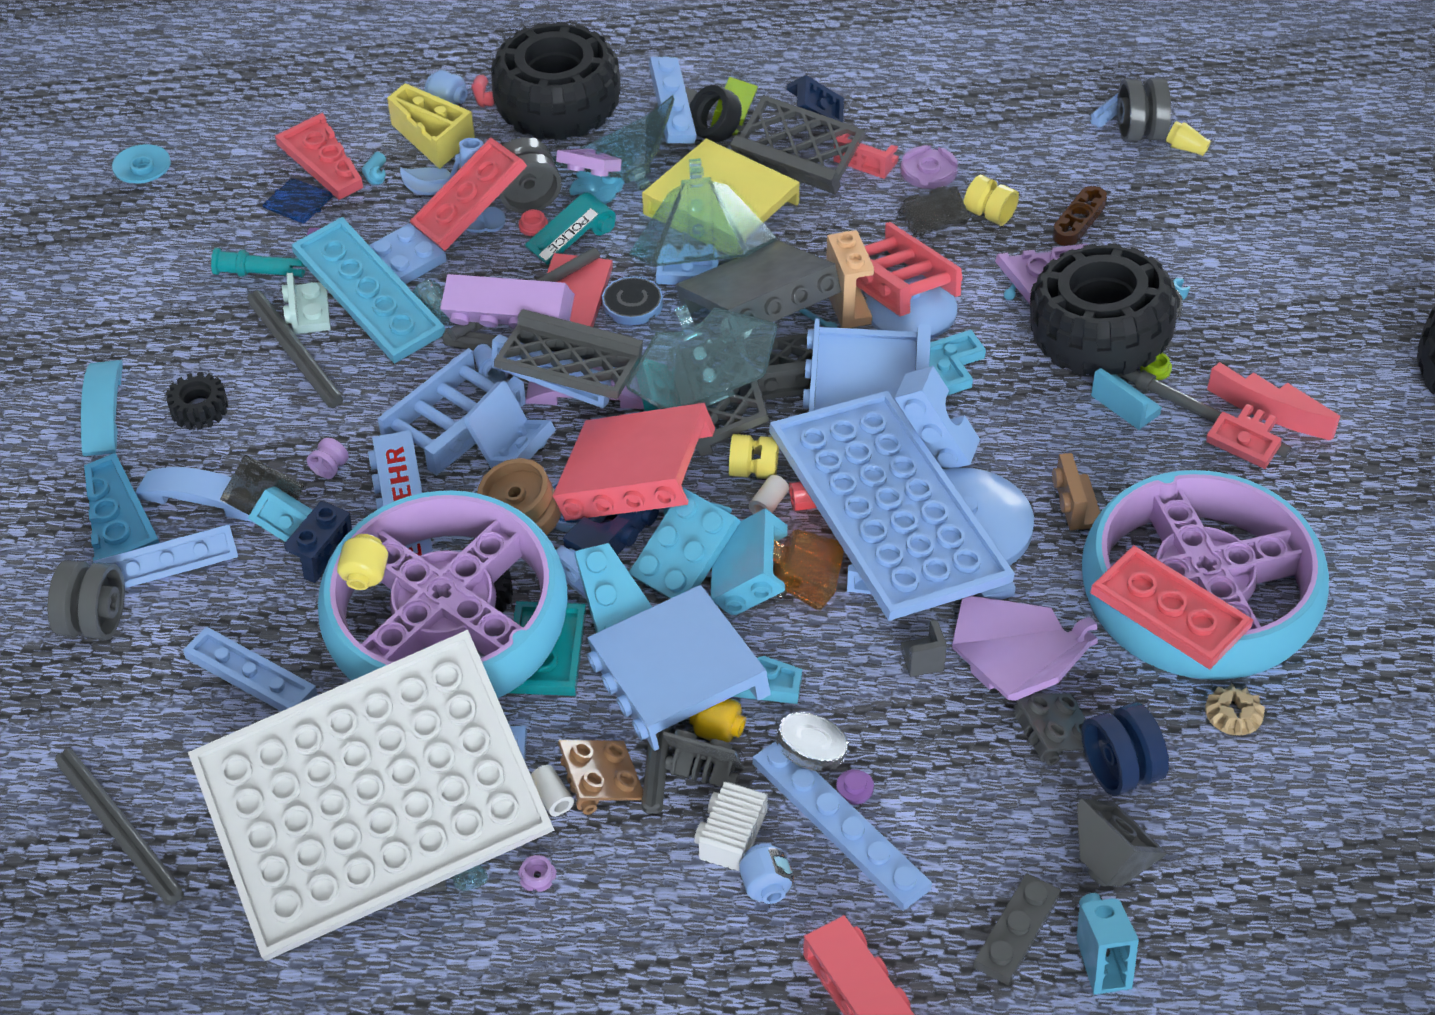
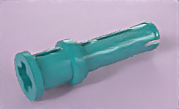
[211,248,306,278]

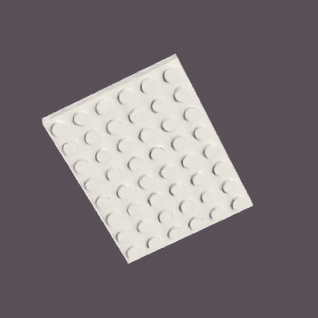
[188,630,555,961]

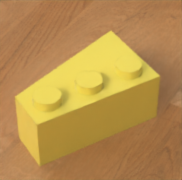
[387,83,475,169]

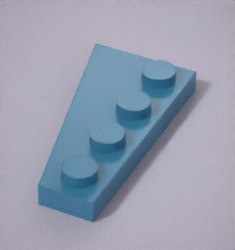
[84,453,160,561]

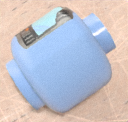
[739,843,794,904]

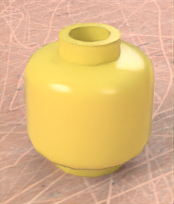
[337,534,388,590]

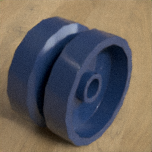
[1081,702,1169,797]

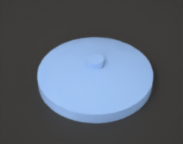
[943,468,1034,566]

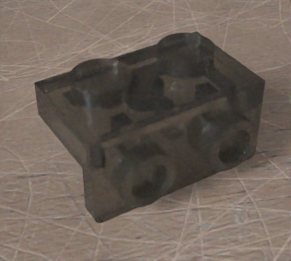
[897,186,970,238]
[220,455,304,515]

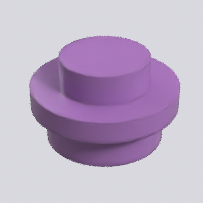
[836,769,874,805]

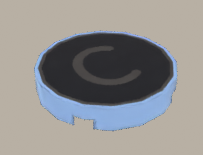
[602,276,663,326]

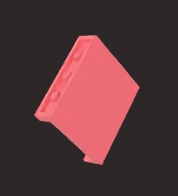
[553,403,715,521]

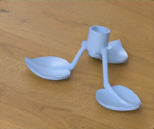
[400,138,505,233]

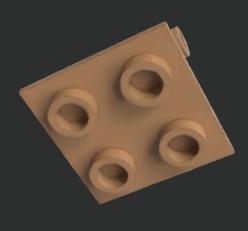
[558,740,643,815]

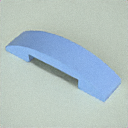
[135,467,263,522]

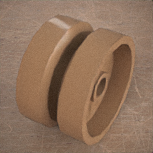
[477,458,561,536]

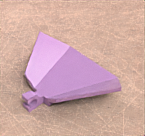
[952,596,1098,701]

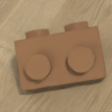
[1052,453,1100,530]

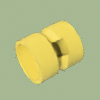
[963,175,1019,226]
[729,434,779,479]

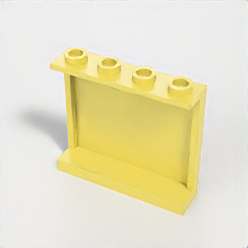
[642,139,800,259]

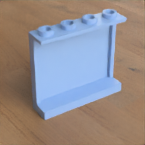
[803,318,931,422]
[587,585,771,751]

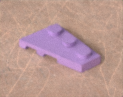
[995,244,1088,304]

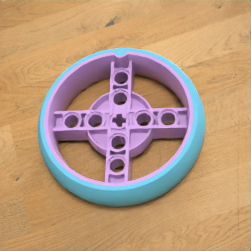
[1082,470,1329,680]
[318,490,567,698]

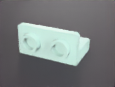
[282,273,331,334]

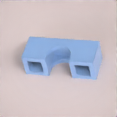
[895,366,980,470]

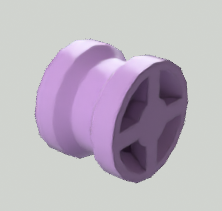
[307,438,349,479]

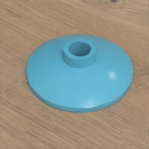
[112,144,171,184]

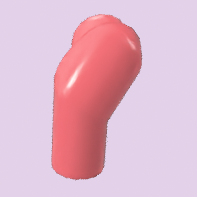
[471,75,494,108]

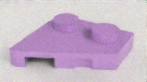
[556,149,622,177]

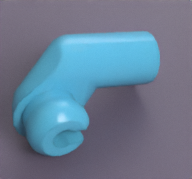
[362,152,386,185]

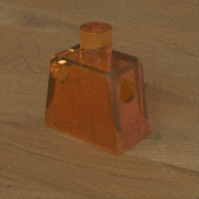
[773,529,844,610]

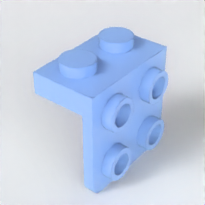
[464,381,556,469]

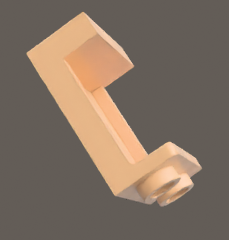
[826,230,874,328]

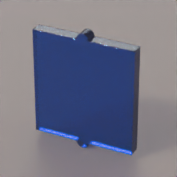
[263,178,333,224]

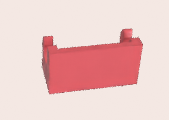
[833,134,899,179]

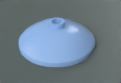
[866,275,957,339]

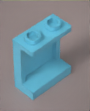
[711,508,788,615]

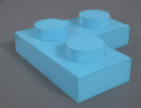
[929,330,986,396]

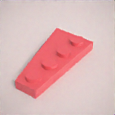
[275,113,363,200]

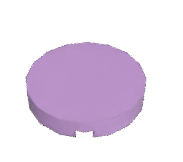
[901,145,958,189]

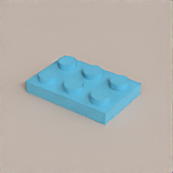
[629,488,741,599]

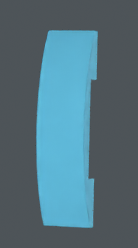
[81,360,123,456]

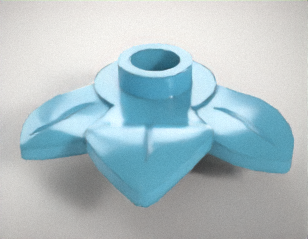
[569,168,625,204]

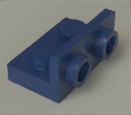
[786,75,844,130]
[284,501,352,583]

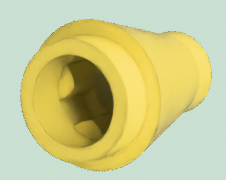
[1166,121,1211,156]

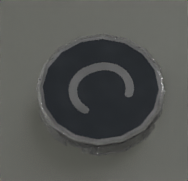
[775,712,849,771]

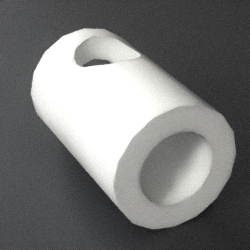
[749,475,789,514]
[531,765,574,817]

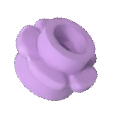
[518,855,556,892]

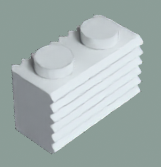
[694,781,768,871]

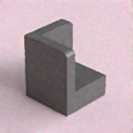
[900,620,947,677]

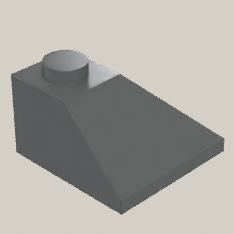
[1077,798,1167,887]

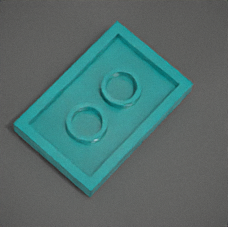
[510,601,586,696]

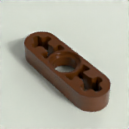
[1053,186,1107,246]

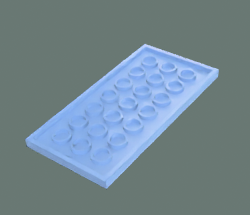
[769,391,1015,621]

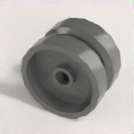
[1117,77,1171,142]
[499,137,562,214]
[47,559,125,641]

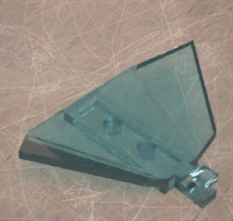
[552,95,675,190]
[629,158,777,266]
[626,304,778,409]

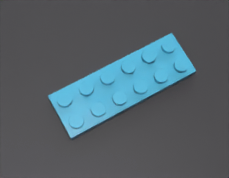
[291,217,445,364]

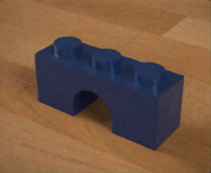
[563,509,659,556]

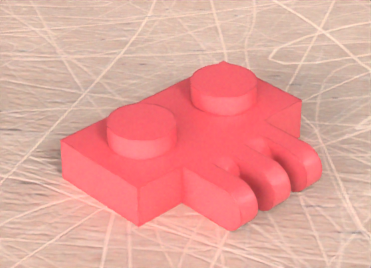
[1206,404,1282,469]

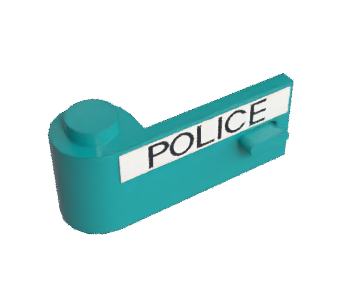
[524,193,616,265]

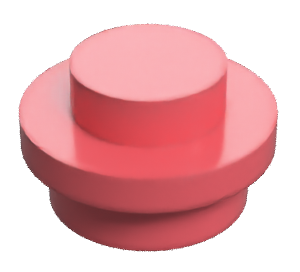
[519,210,548,236]

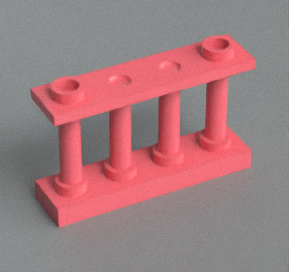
[856,222,962,317]

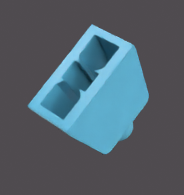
[1076,893,1139,995]

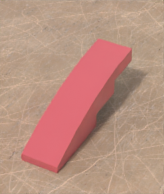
[1207,362,1340,440]

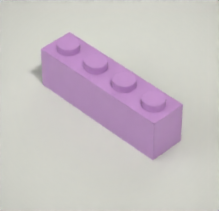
[440,274,575,329]

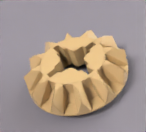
[1205,684,1265,736]

